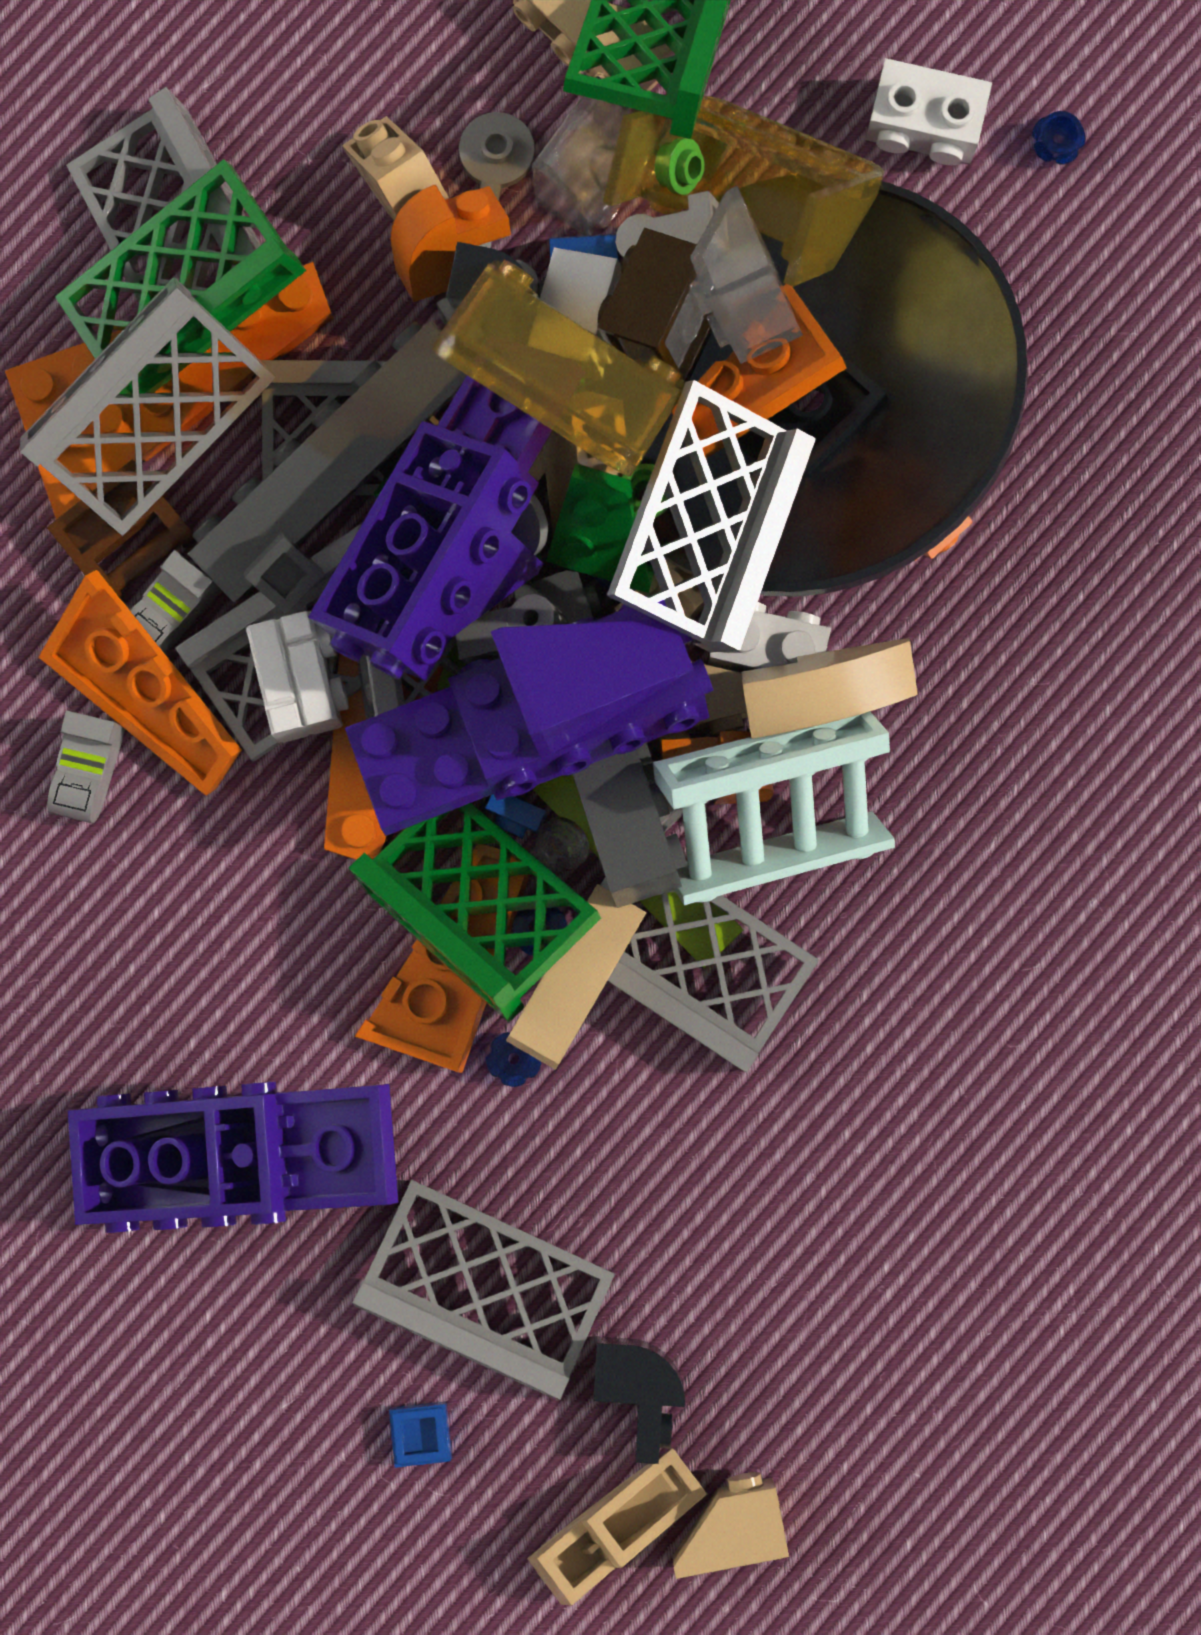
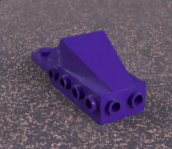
[308,336,584,681]
[345,596,714,836]
[68,1081,398,1233]

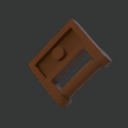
[46,459,195,599]

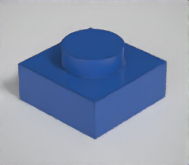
[486,794,547,839]

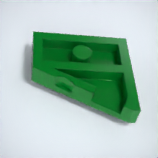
[546,463,654,593]

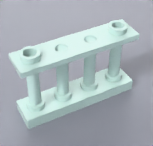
[653,711,895,905]

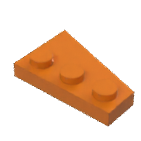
[671,281,847,459]

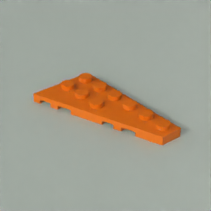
[5,262,333,519]

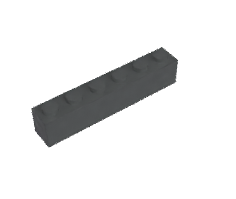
[188,321,473,603]
[514,569,687,908]

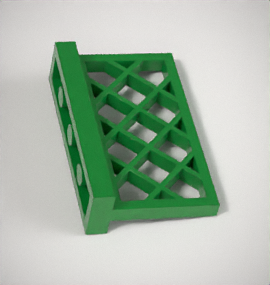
[563,0,731,139]
[55,159,306,405]
[348,803,601,1023]

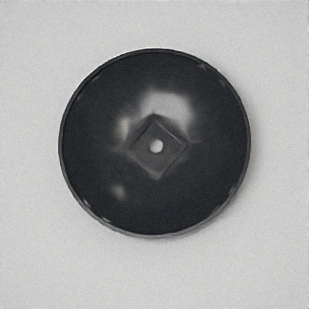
[583,174,1028,597]

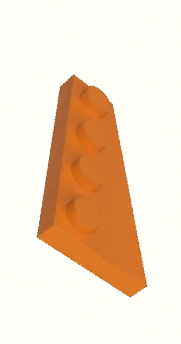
[39,570,242,796]
[324,653,443,860]
[355,844,530,1073]

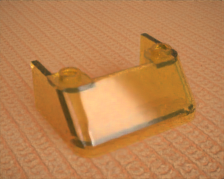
[603,96,884,287]
[432,260,685,477]

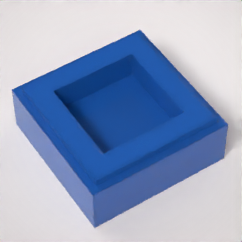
[389,1401,452,1468]

